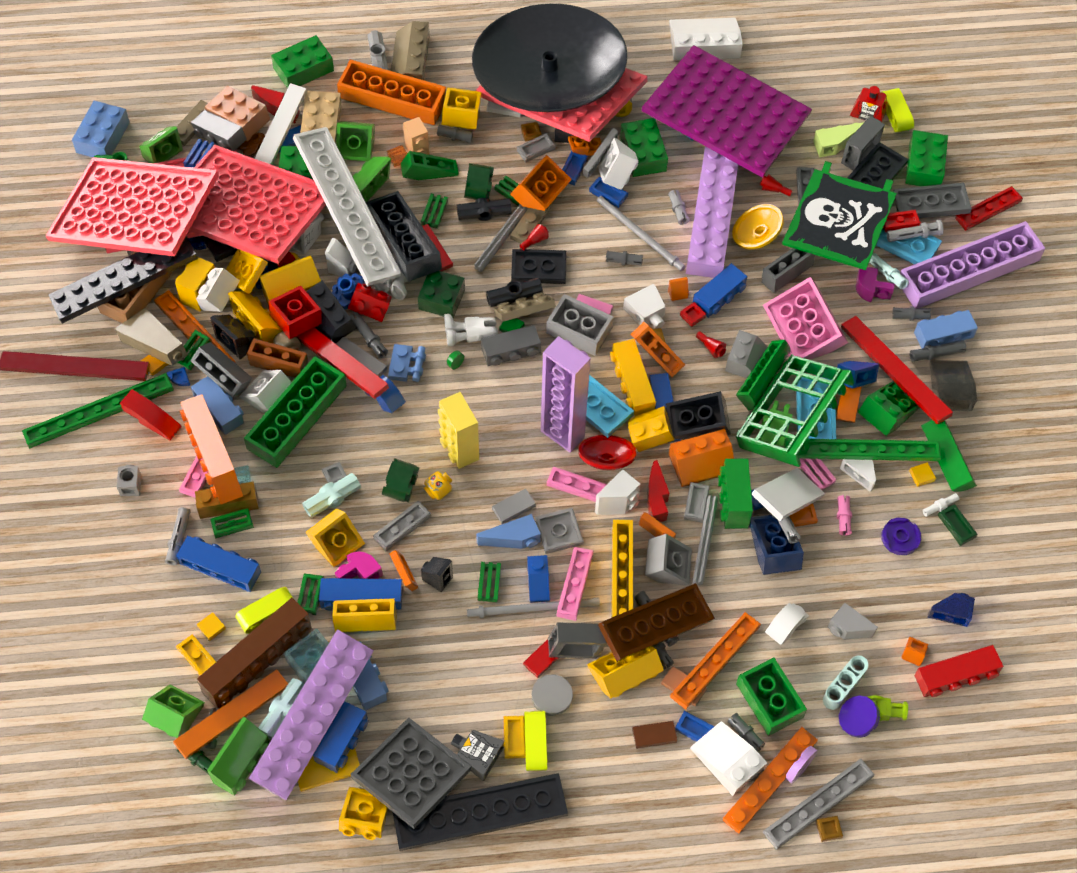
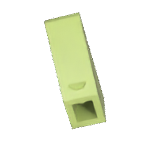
[813,122,864,157]

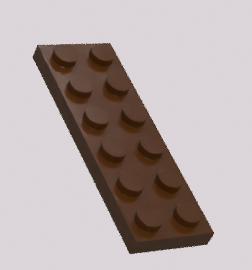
[598,583,715,662]

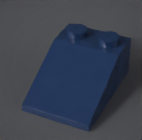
[749,515,804,575]

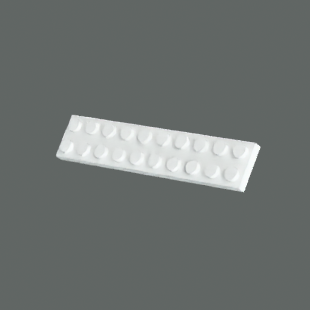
[293,127,401,286]

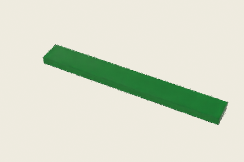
[22,373,174,449]
[784,438,941,461]

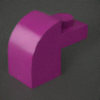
[855,267,895,302]

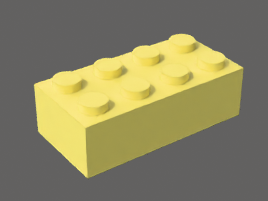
[438,392,479,469]

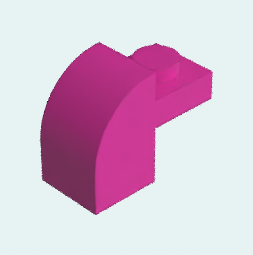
[335,552,383,579]

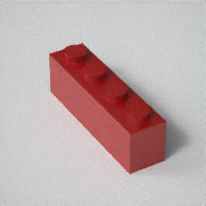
[914,645,1004,697]

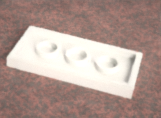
[752,468,825,521]

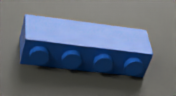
[176,535,261,592]
[319,578,403,611]

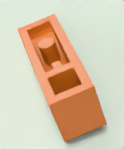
[630,322,685,377]

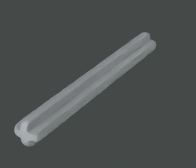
[474,204,528,272]
[693,495,718,585]

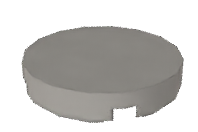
[532,674,573,716]

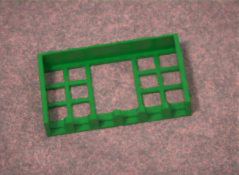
[736,354,854,467]

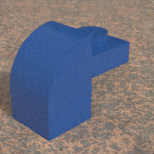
[365,375,406,413]

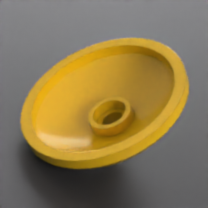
[732,204,784,250]

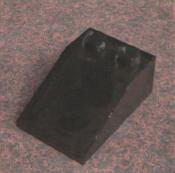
[929,360,977,411]

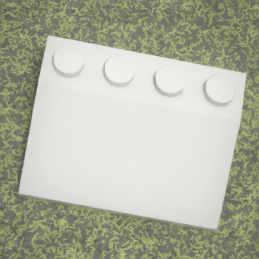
[669,18,743,60]

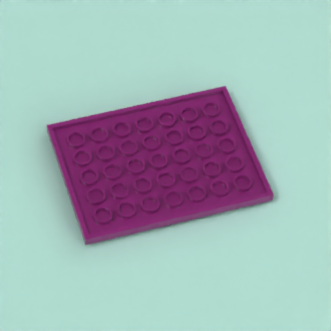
[641,45,812,178]

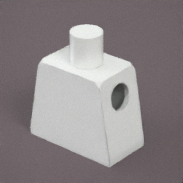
[623,284,666,328]

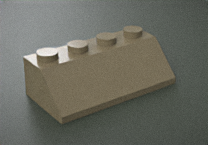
[391,21,430,80]

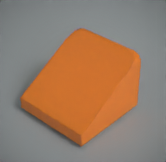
[668,277,689,301]
[902,637,928,666]

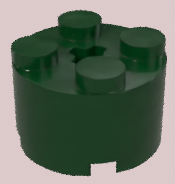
[464,163,494,200]
[382,458,420,503]

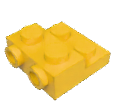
[339,787,388,840]

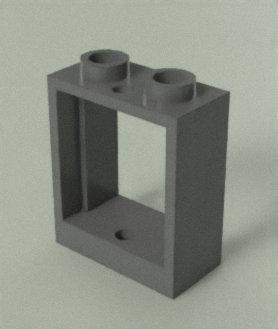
[841,116,885,170]
[548,622,607,659]

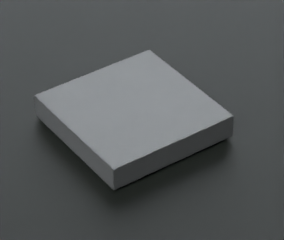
[535,508,584,554]

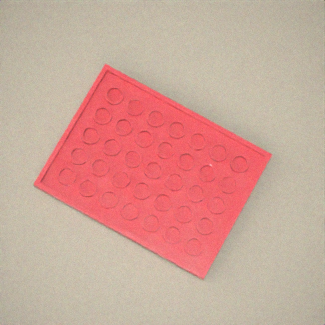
[475,68,648,142]
[189,145,326,264]
[46,157,219,256]

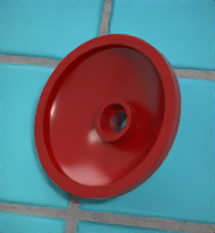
[578,435,636,470]

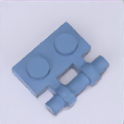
[388,344,426,382]

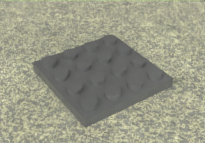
[351,718,471,829]

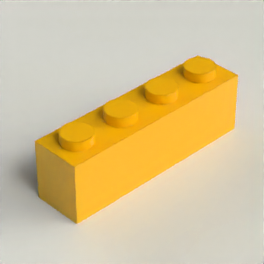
[610,339,656,416]

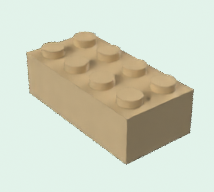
[300,91,342,144]

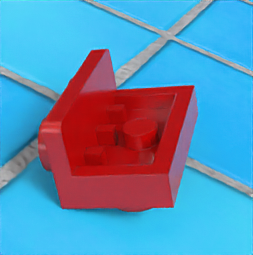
[348,283,392,322]

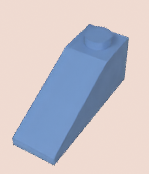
[476,514,541,549]

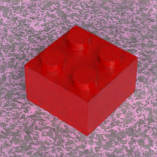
[269,285,322,339]

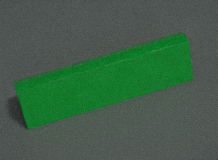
[736,340,790,411]
[921,420,977,492]

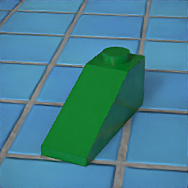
[400,151,459,181]

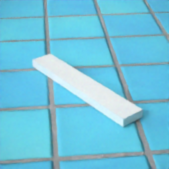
[255,83,307,165]

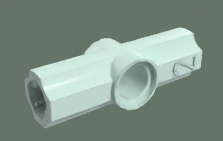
[302,473,361,518]
[258,678,304,740]

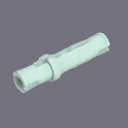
[869,253,909,289]

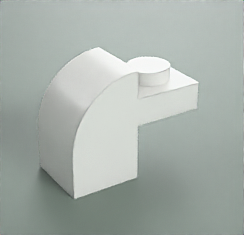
[765,603,809,645]

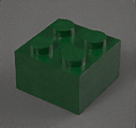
[418,271,465,319]

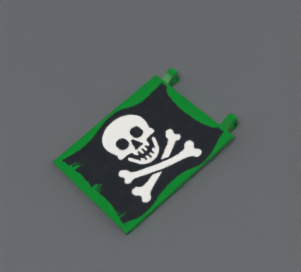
[782,161,897,270]

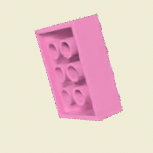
[763,277,848,360]

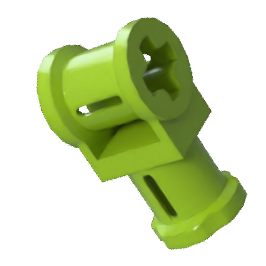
[868,695,908,721]

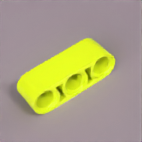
[881,88,914,133]
[236,587,294,634]
[524,711,547,771]

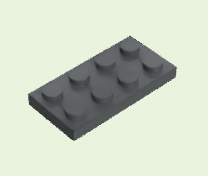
[893,183,972,218]

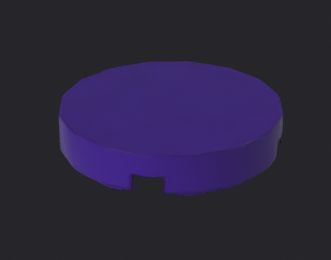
[881,517,921,555]
[839,695,880,738]

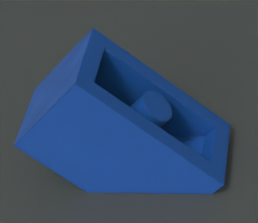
[837,361,879,389]
[527,555,550,603]

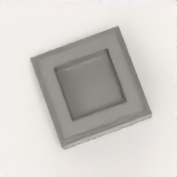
[322,462,347,483]

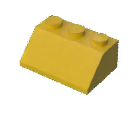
[260,255,321,305]
[228,291,282,343]
[587,647,664,699]

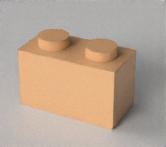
[403,117,429,154]

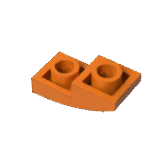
[568,136,602,156]
[836,386,862,423]

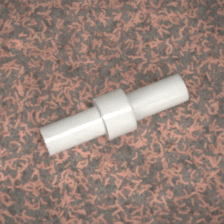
[922,493,959,517]

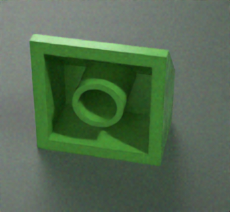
[336,121,375,161]
[139,126,183,164]
[142,684,205,738]

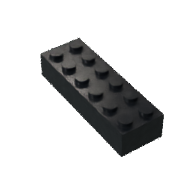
[365,191,442,282]

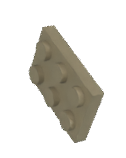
[493,293,556,321]

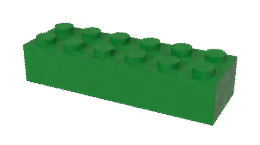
[244,356,347,468]

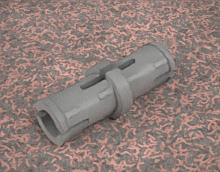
[668,190,689,225]

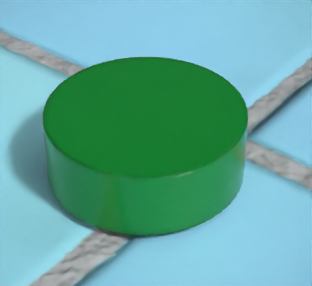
[447,350,465,370]

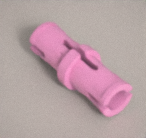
[837,495,852,536]

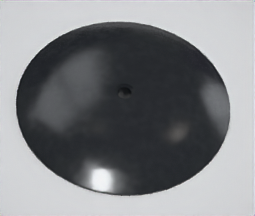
[472,3,627,112]

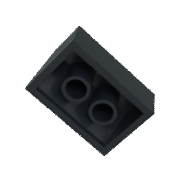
[307,280,357,344]

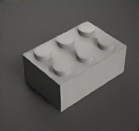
[546,294,614,356]

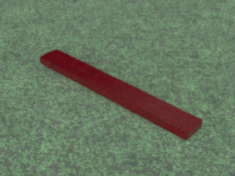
[0,351,150,381]

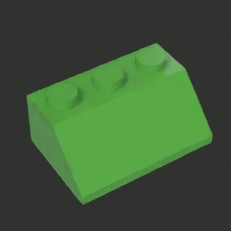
[353,157,391,202]
[207,717,270,796]

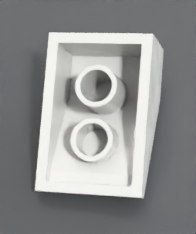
[690,722,767,796]

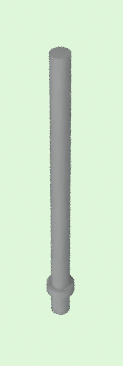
[597,196,685,271]
[467,598,600,618]

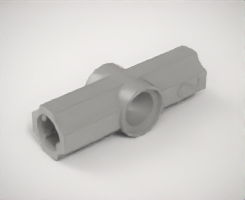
[368,30,388,70]

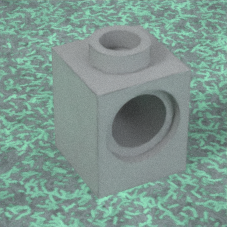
[117,465,142,496]

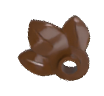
[237,133,265,157]

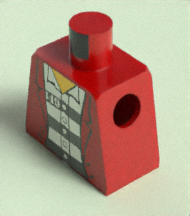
[850,86,887,122]

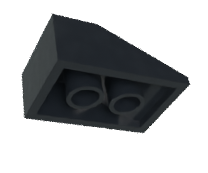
[666,391,731,439]

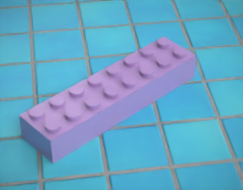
[686,147,738,278]
[900,221,1045,308]
[541,336,591,453]
[248,629,374,800]

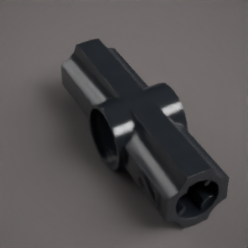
[457,197,512,221]
[486,278,543,308]

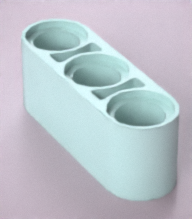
[823,655,868,710]

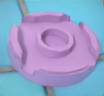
[786,746,818,784]

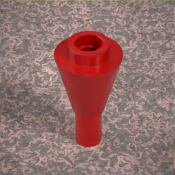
[760,174,792,197]
[519,224,549,251]
[696,331,726,358]

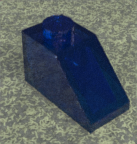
[927,593,975,627]

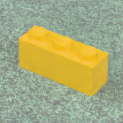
[332,598,397,632]

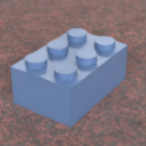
[72,100,130,157]

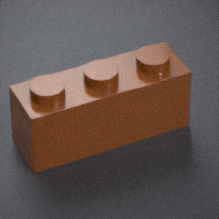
[247,338,309,378]

